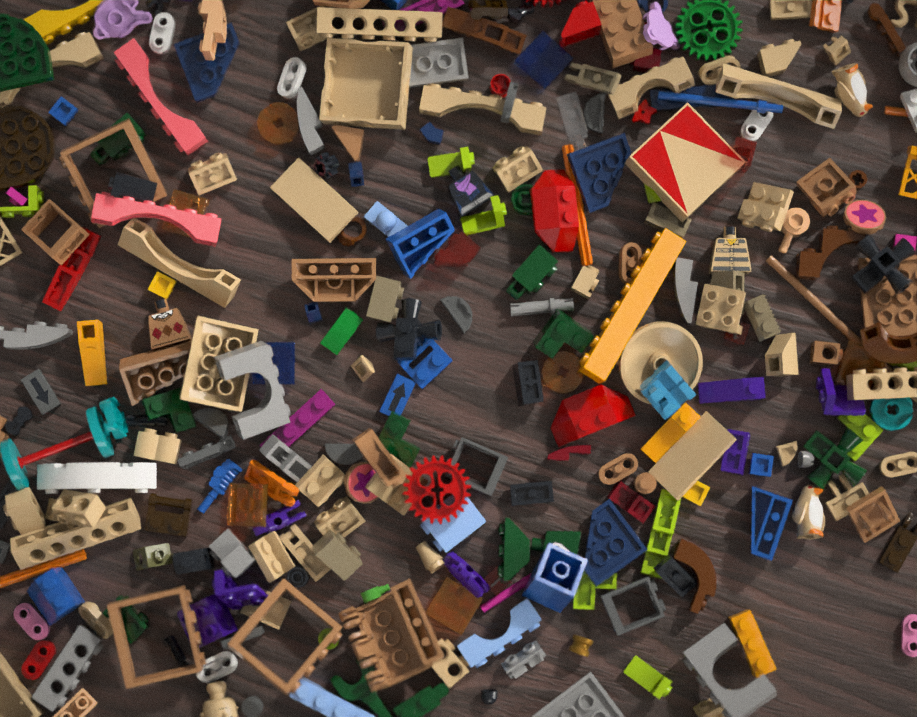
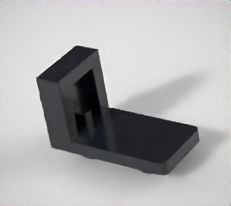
[108,172,157,202]

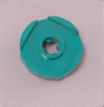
[100,397,128,439]
[869,397,913,431]

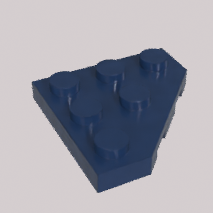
[174,22,240,103]
[567,133,631,213]
[584,499,647,587]

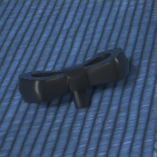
[507,0,535,23]
[5,407,33,436]

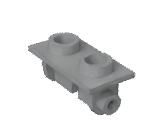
[501,641,546,679]

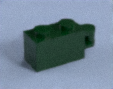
[90,113,146,166]
[506,245,558,301]
[393,682,449,717]

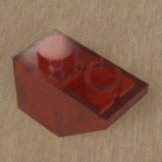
[434,231,481,268]

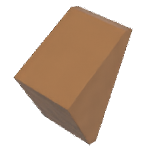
[332,125,365,162]

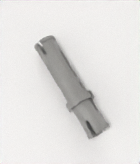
[510,298,574,317]

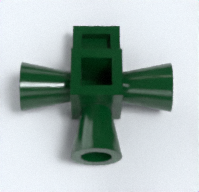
[803,427,867,490]

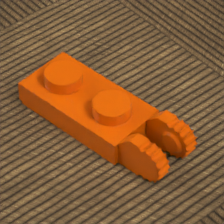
[244,459,299,506]

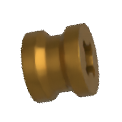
[568,634,593,657]

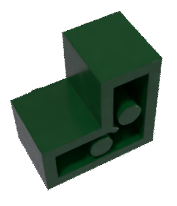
[533,308,594,359]

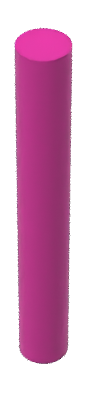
[480,573,531,613]

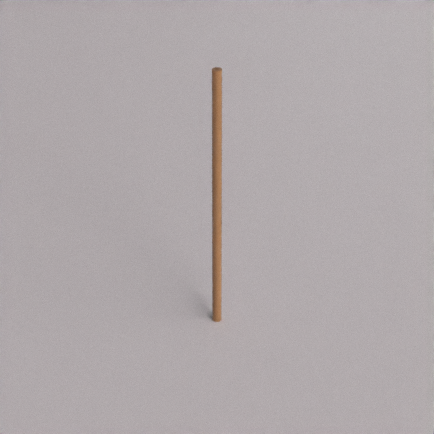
[766,255,917,403]

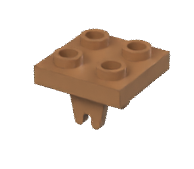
[846,486,900,543]

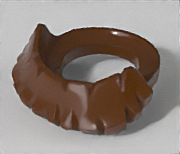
[337,216,366,247]

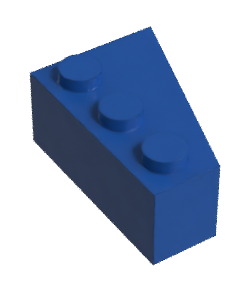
[386,209,455,279]
[751,486,793,562]

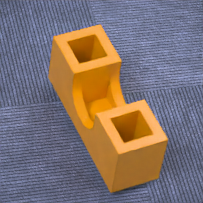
[728,609,776,678]

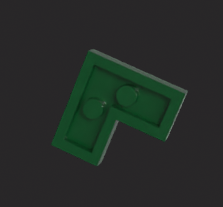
[142,387,196,434]
[378,411,421,468]

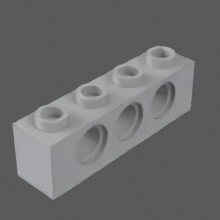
[32,625,104,712]

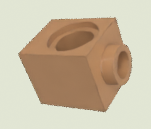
[810,341,843,366]

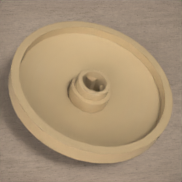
[619,321,703,404]

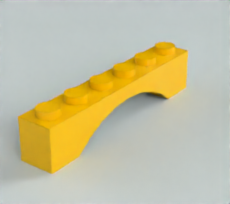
[24,0,103,44]

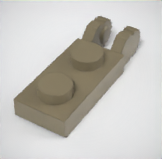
[564,63,621,95]

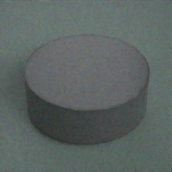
[242,696,263,717]

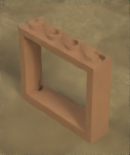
[59,118,167,228]
[228,578,343,696]
[107,585,206,689]

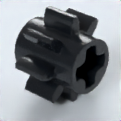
[314,152,339,179]

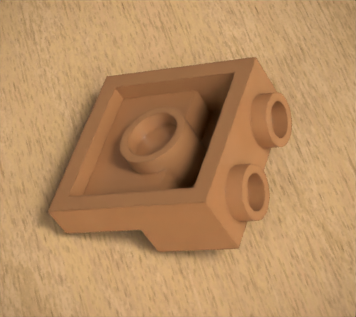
[797,158,857,217]

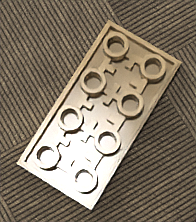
[270,158,358,243]
[648,411,737,501]

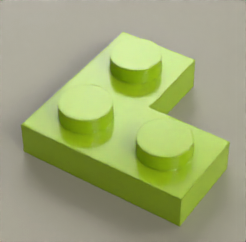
[837,414,883,462]
[573,571,617,610]

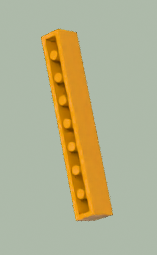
[578,228,686,384]

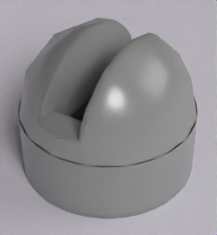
[798,451,815,468]

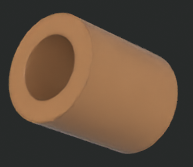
[633,473,656,494]

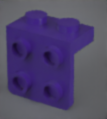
[816,368,866,416]
[212,570,268,610]
[177,594,238,648]

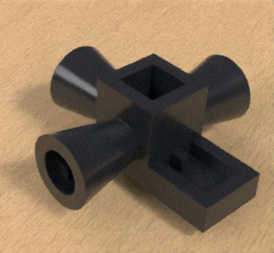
[851,234,915,295]
[376,298,442,361]

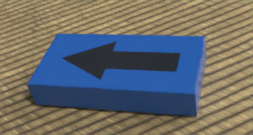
[379,374,416,416]

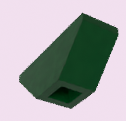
[497,518,530,584]

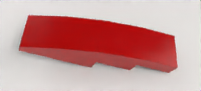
[42,227,102,311]

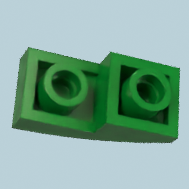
[320,307,363,355]

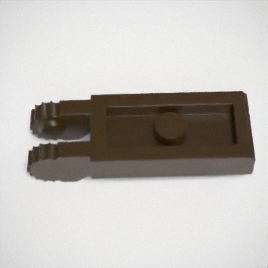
[878,512,917,573]

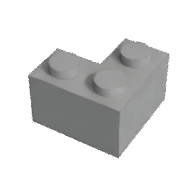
[209,529,256,578]

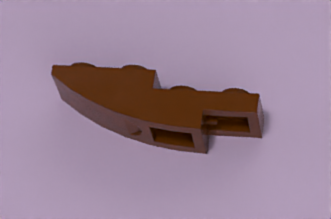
[442,7,527,55]

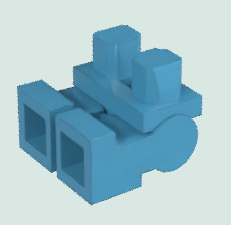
[640,360,696,420]

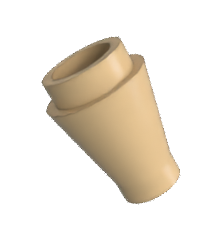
[416,541,445,573]

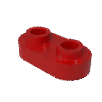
[22,640,56,680]

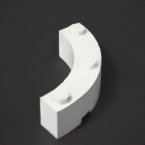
[37,463,156,494]

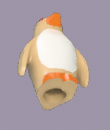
[832,63,873,117]
[792,485,825,539]

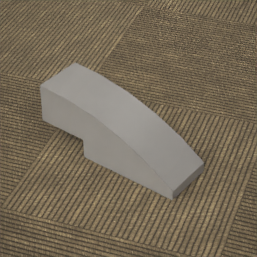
[297,87,325,156]
[673,258,698,326]
[259,434,312,482]

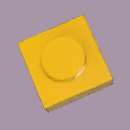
[148,271,177,299]
[683,481,710,506]

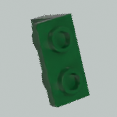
[102,595,150,644]

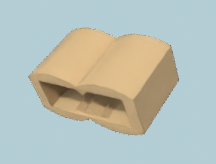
[133,428,182,464]

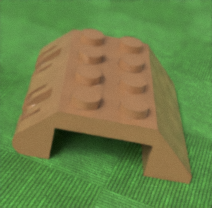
[339,579,444,692]

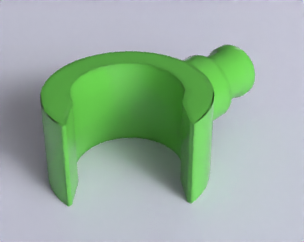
[360,584,390,603]

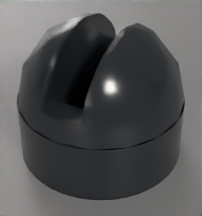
[481,689,498,705]

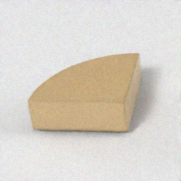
[775,441,797,467]

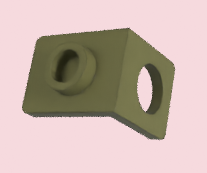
[133,543,172,571]

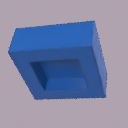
[48,96,79,126]
[749,453,774,477]

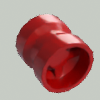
[490,74,511,98]

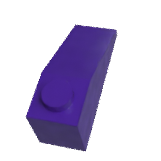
[698,377,765,404]

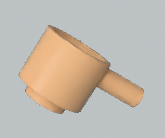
[779,208,810,253]

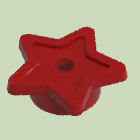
[632,99,657,124]

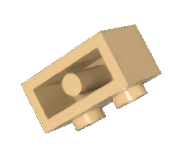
[3,487,46,535]

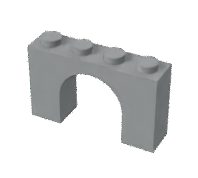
[214,341,291,440]
[683,623,777,717]

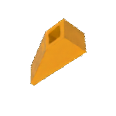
[77,320,107,386]

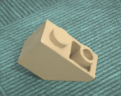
[757,39,801,77]
[765,333,799,377]

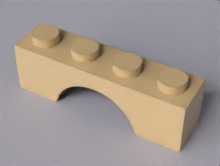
[608,57,695,119]

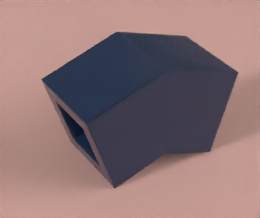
[420,122,444,145]
[348,162,364,187]
[304,302,322,324]

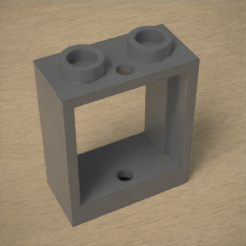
[445,437,508,496]
[600,576,666,636]

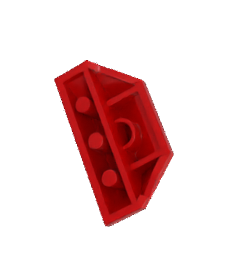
[530,170,579,253]
[550,385,636,447]

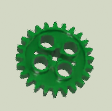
[675,0,743,62]

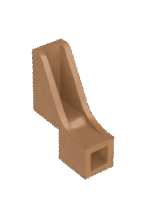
[352,428,406,487]

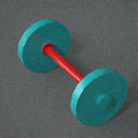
[0,406,114,490]

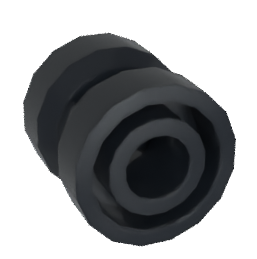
[287,567,309,588]

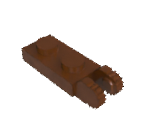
[868,2,906,57]

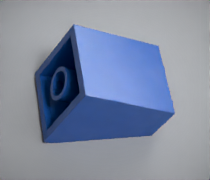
[522,543,588,613]
[27,567,85,626]

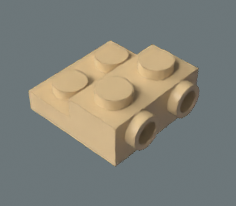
[737,182,794,232]

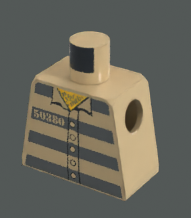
[709,226,751,274]

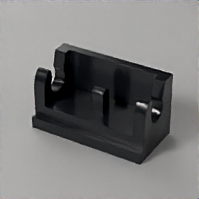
[512,360,544,406]

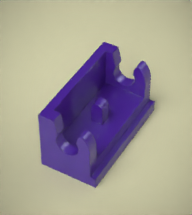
[721,429,751,476]

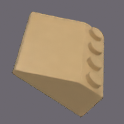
[180,316,259,412]

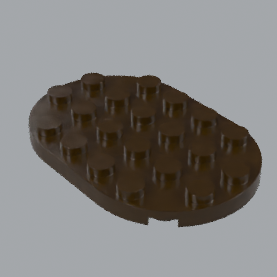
[0,106,55,191]

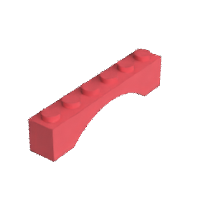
[114,38,208,155]
[91,192,221,247]

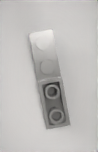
[0,321,73,350]

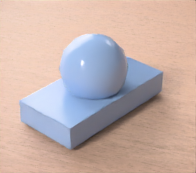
[364,201,407,237]

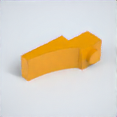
[640,402,701,464]

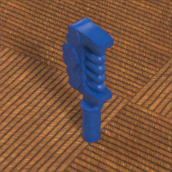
[197,459,243,514]

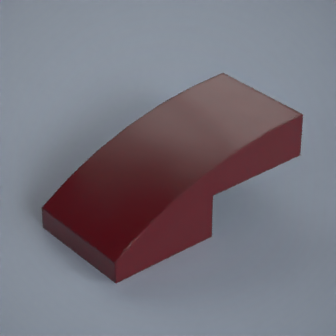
[547,445,591,461]
[607,481,656,523]

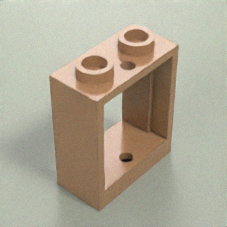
[21,199,89,265]

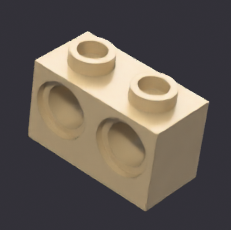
[51,489,106,528]
[432,638,469,688]

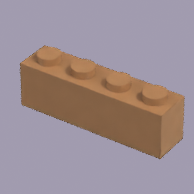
[119,339,192,406]

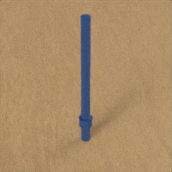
[658,91,783,113]

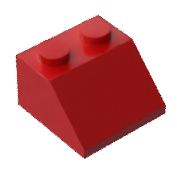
[559,1,602,48]

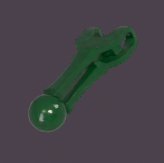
[331,657,393,717]

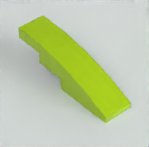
[640,489,681,579]

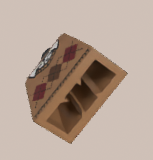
[148,299,192,350]

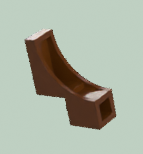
[795,226,865,280]

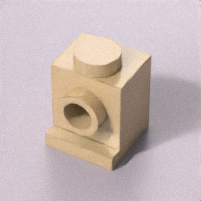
[571,265,599,300]

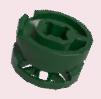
[511,184,533,215]

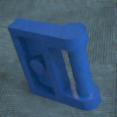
[397,338,453,389]

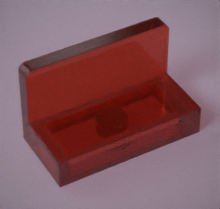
[731,137,757,173]

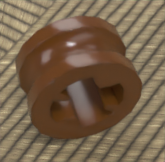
[848,170,867,190]

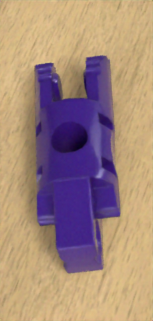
[252,500,307,536]
[443,551,490,598]

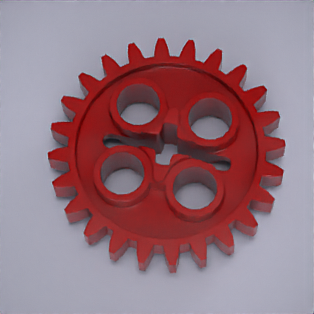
[402,455,471,524]

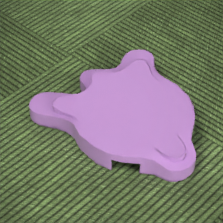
[92,0,152,39]
[643,2,680,50]

